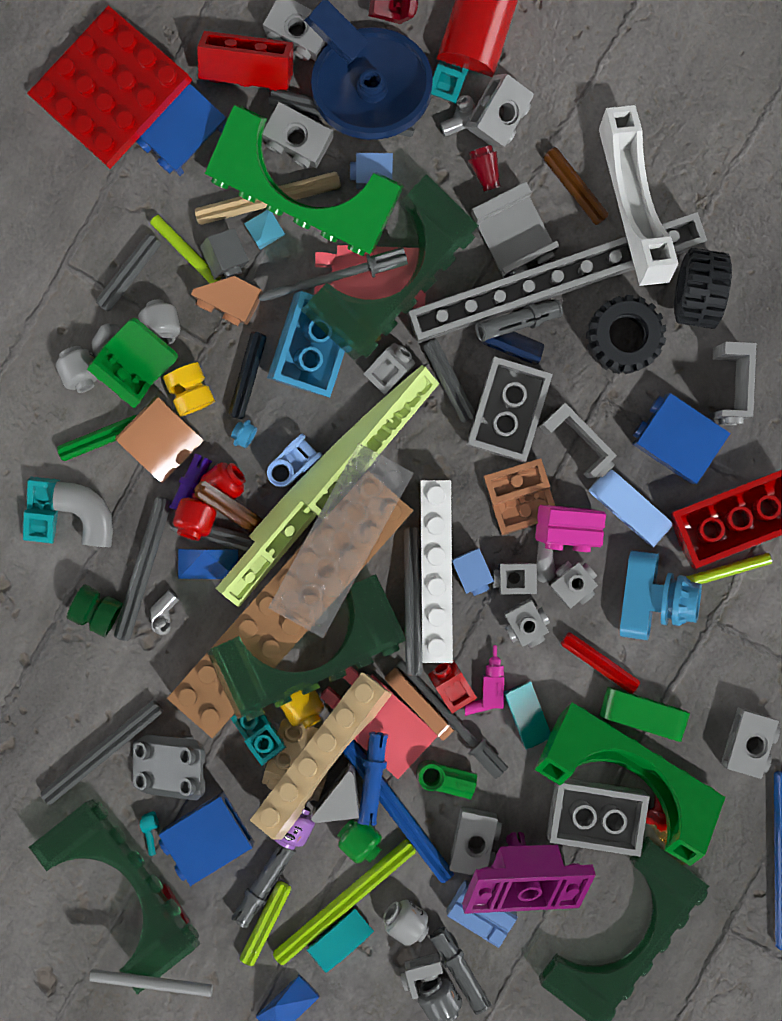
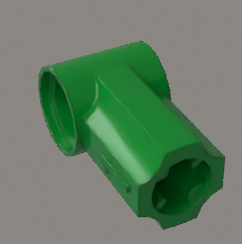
[416,760,478,799]

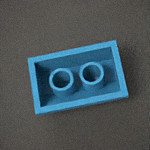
[267,291,358,398]

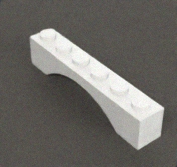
[599,105,679,286]
[420,480,453,663]

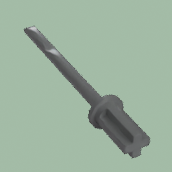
[258,247,408,301]
[395,659,508,779]

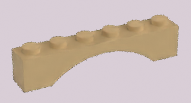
[250,672,392,840]

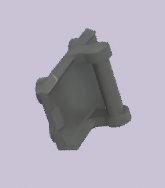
[133,734,205,801]

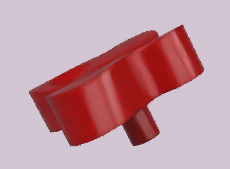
[646,796,667,831]

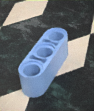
[588,469,674,548]

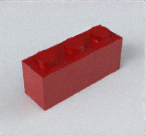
[197,31,294,91]

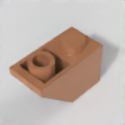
[191,276,263,326]

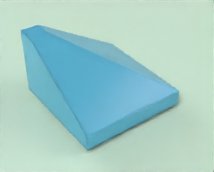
[244,210,285,250]

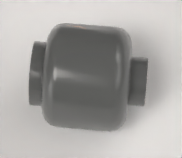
[418,977,462,1021]

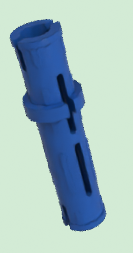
[357,732,388,826]

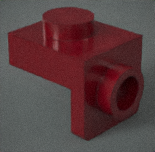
[368,0,418,24]

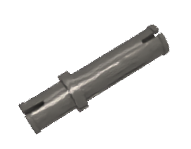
[475,299,563,342]
[231,845,296,928]
[429,927,491,1015]

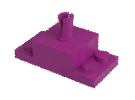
[462,832,596,914]

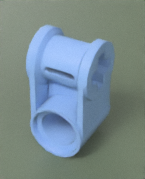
[267,433,323,488]

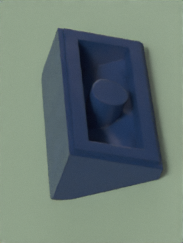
[304,0,369,64]
[482,332,544,365]

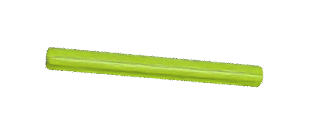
[273,839,416,965]

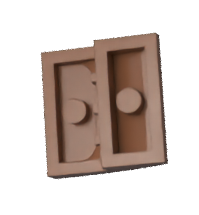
[115,396,204,483]
[484,458,555,536]

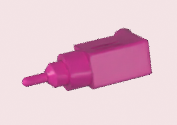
[464,645,504,716]

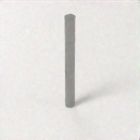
[90,969,213,997]

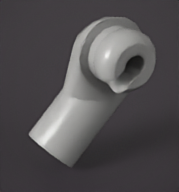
[439,95,475,137]
[92,323,120,358]
[150,590,179,635]

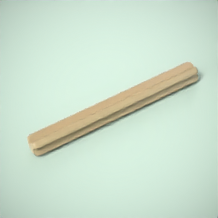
[195,172,341,225]

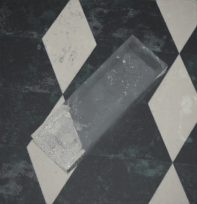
[268,443,413,638]

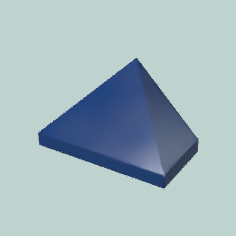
[178,549,239,579]
[256,975,320,1021]

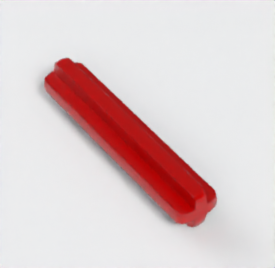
[561,632,640,694]

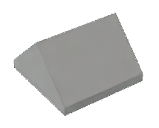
[311,762,360,823]

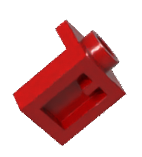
[428,660,477,714]

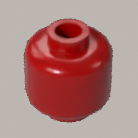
[200,462,246,500]
[173,494,217,541]

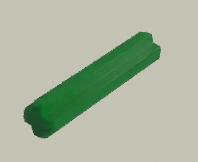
[57,415,137,461]

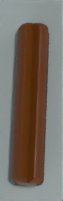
[543,147,608,225]
[194,481,263,533]

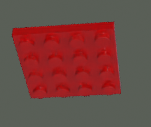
[27,5,192,169]

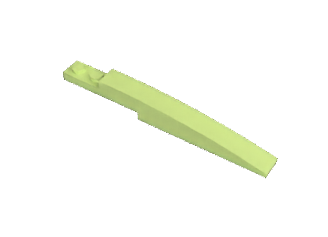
[216,365,439,607]

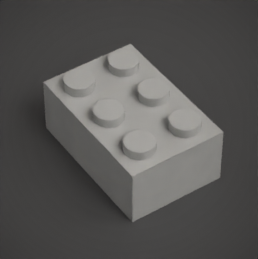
[466,356,553,463]
[546,778,650,857]

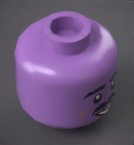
[275,806,315,849]

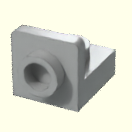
[364,343,416,394]
[400,953,443,999]

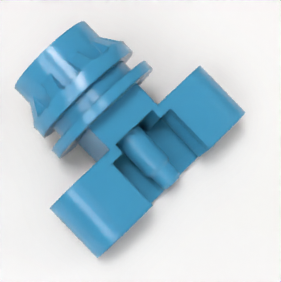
[620,550,702,640]

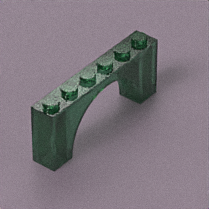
[301,174,479,360]
[207,574,406,721]
[29,799,201,995]
[539,836,710,1021]

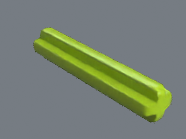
[240,881,291,966]

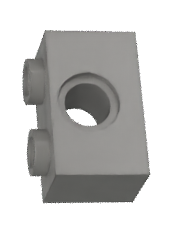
[263,0,327,61]
[465,74,534,147]
[263,102,333,169]
[721,707,780,779]
[449,806,502,876]

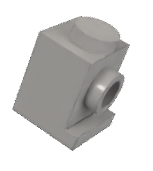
[493,563,537,594]

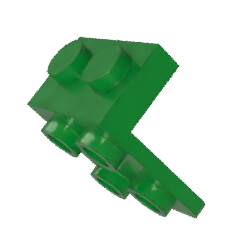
[87,318,178,408]

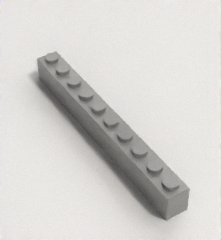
[408,212,707,344]

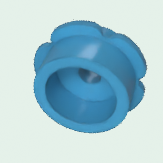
[231,420,257,449]

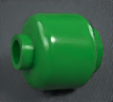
[337,819,382,864]

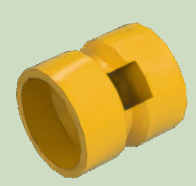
[162,362,215,417]

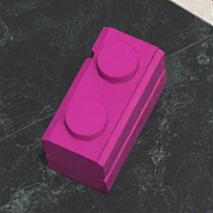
[535,505,606,552]

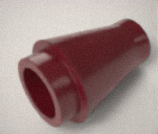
[468,145,501,192]

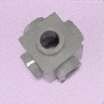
[548,561,598,609]
[503,599,550,648]

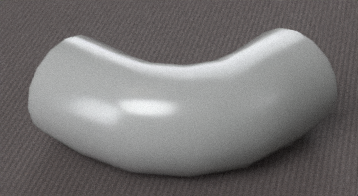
[53,481,113,547]

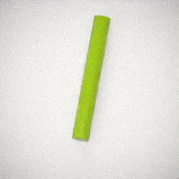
[150,215,222,284]
[686,553,772,584]

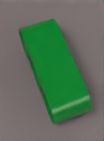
[599,687,690,742]

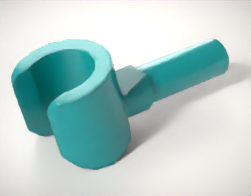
[140,811,160,856]

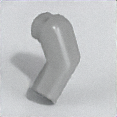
[537,542,556,583]

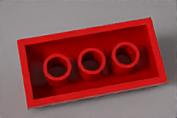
[437,0,518,77]
[671,470,782,569]

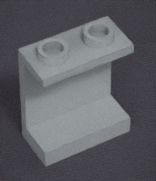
[471,182,559,278]
[710,342,757,426]
[538,403,617,478]

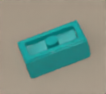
[504,681,551,750]

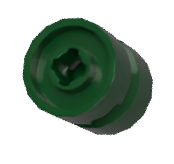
[66,584,123,638]

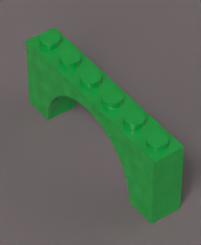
[205,105,404,256]
[534,702,726,866]

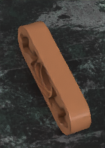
[384,667,455,741]

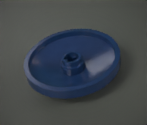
[311,28,433,140]

